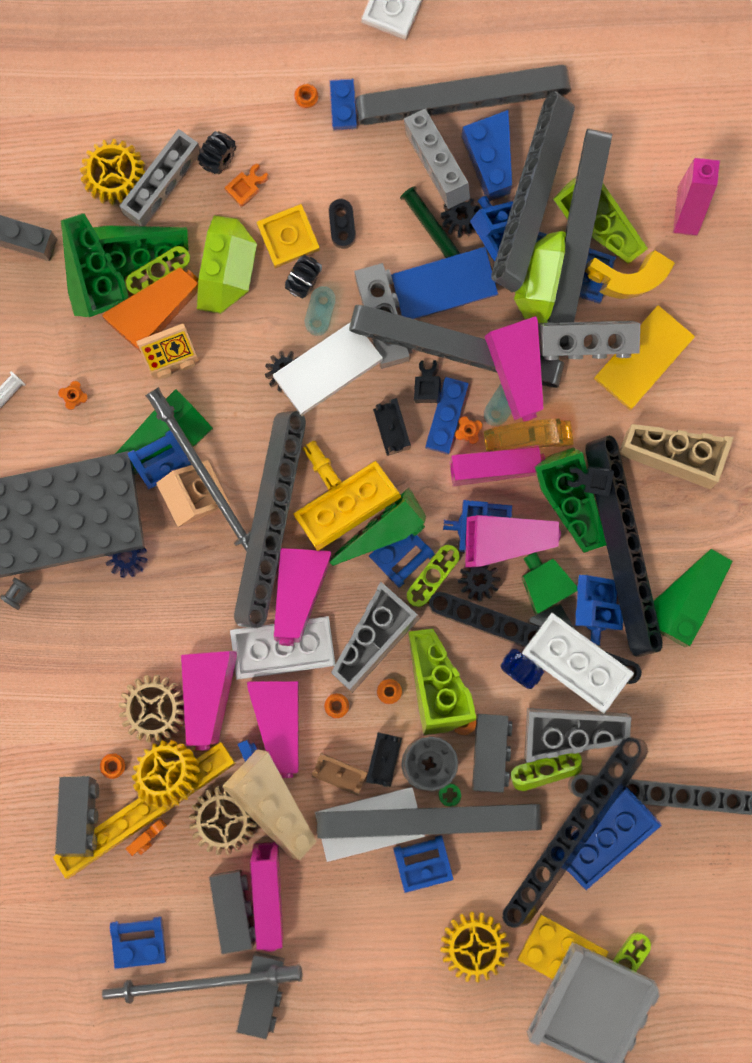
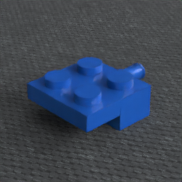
[470,196,513,261]
[443,500,512,552]
[575,575,623,646]

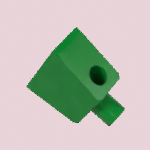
[521,552,577,615]

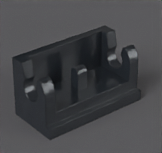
[373,398,411,456]
[366,732,402,787]

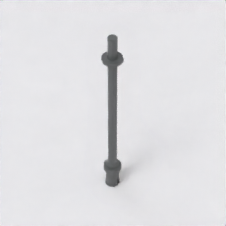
[145,387,251,552]
[102,964,303,1004]

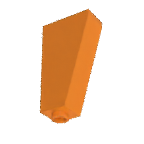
[102,267,198,353]

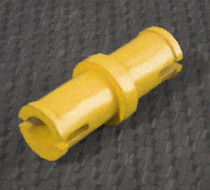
[302,440,342,490]

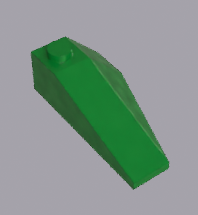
[61,213,129,318]
[93,226,189,280]
[115,389,213,475]
[535,448,606,553]
[330,488,426,566]
[654,549,733,647]

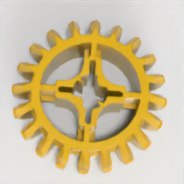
[80,138,146,205]
[131,740,200,809]
[440,911,509,983]

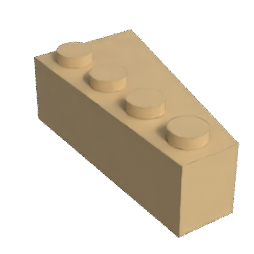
[620,424,734,489]
[222,750,317,861]

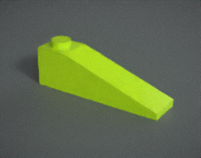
[553,177,648,264]
[408,629,476,735]

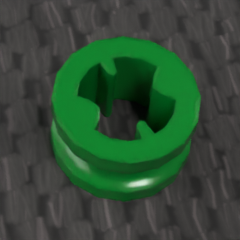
[438,783,461,807]

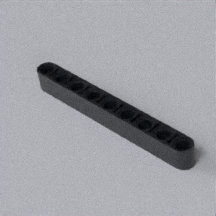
[585,435,663,657]
[429,592,642,684]
[502,737,648,928]

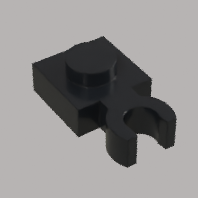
[414,360,441,403]
[567,466,614,496]

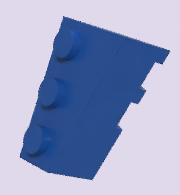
[461,110,512,201]

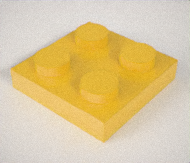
[256,204,320,268]

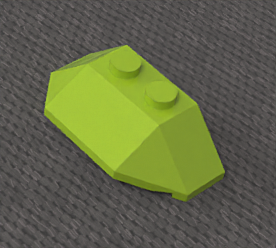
[197,215,257,314]
[514,231,566,323]

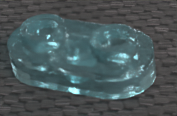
[305,286,336,336]
[484,384,511,427]

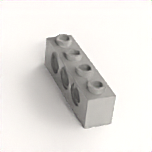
[404,108,470,209]
[120,129,200,226]
[355,263,413,369]
[538,321,640,360]

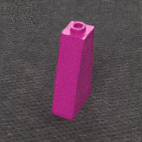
[673,158,720,236]
[484,316,544,422]
[449,447,545,487]
[465,515,561,568]
[274,548,331,646]
[181,651,237,750]
[247,681,299,778]
[250,842,283,952]

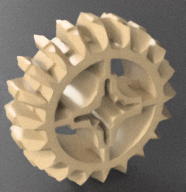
[119,675,184,743]
[189,786,257,855]

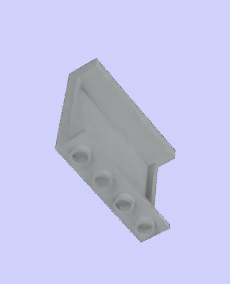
[527,942,659,1063]

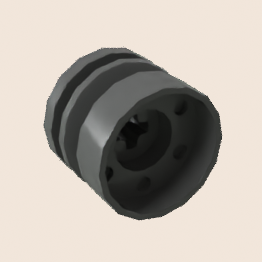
[401,736,458,791]

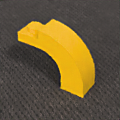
[585,250,675,299]

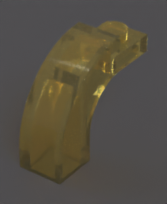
[483,418,574,452]

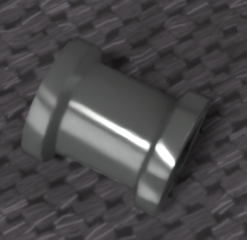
[0,577,33,610]

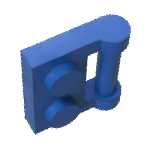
[127,430,192,489]
[369,534,435,588]
[393,835,454,893]
[110,916,166,969]

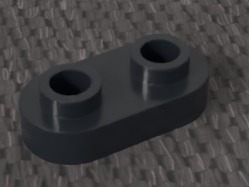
[329,199,356,249]

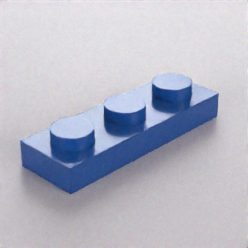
[425,377,469,455]

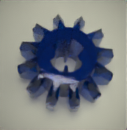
[106,548,148,578]
[500,649,544,689]

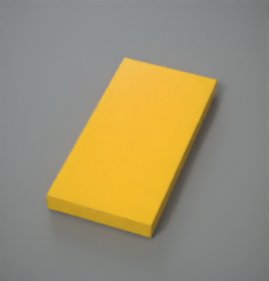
[594,305,695,411]
[293,461,401,551]

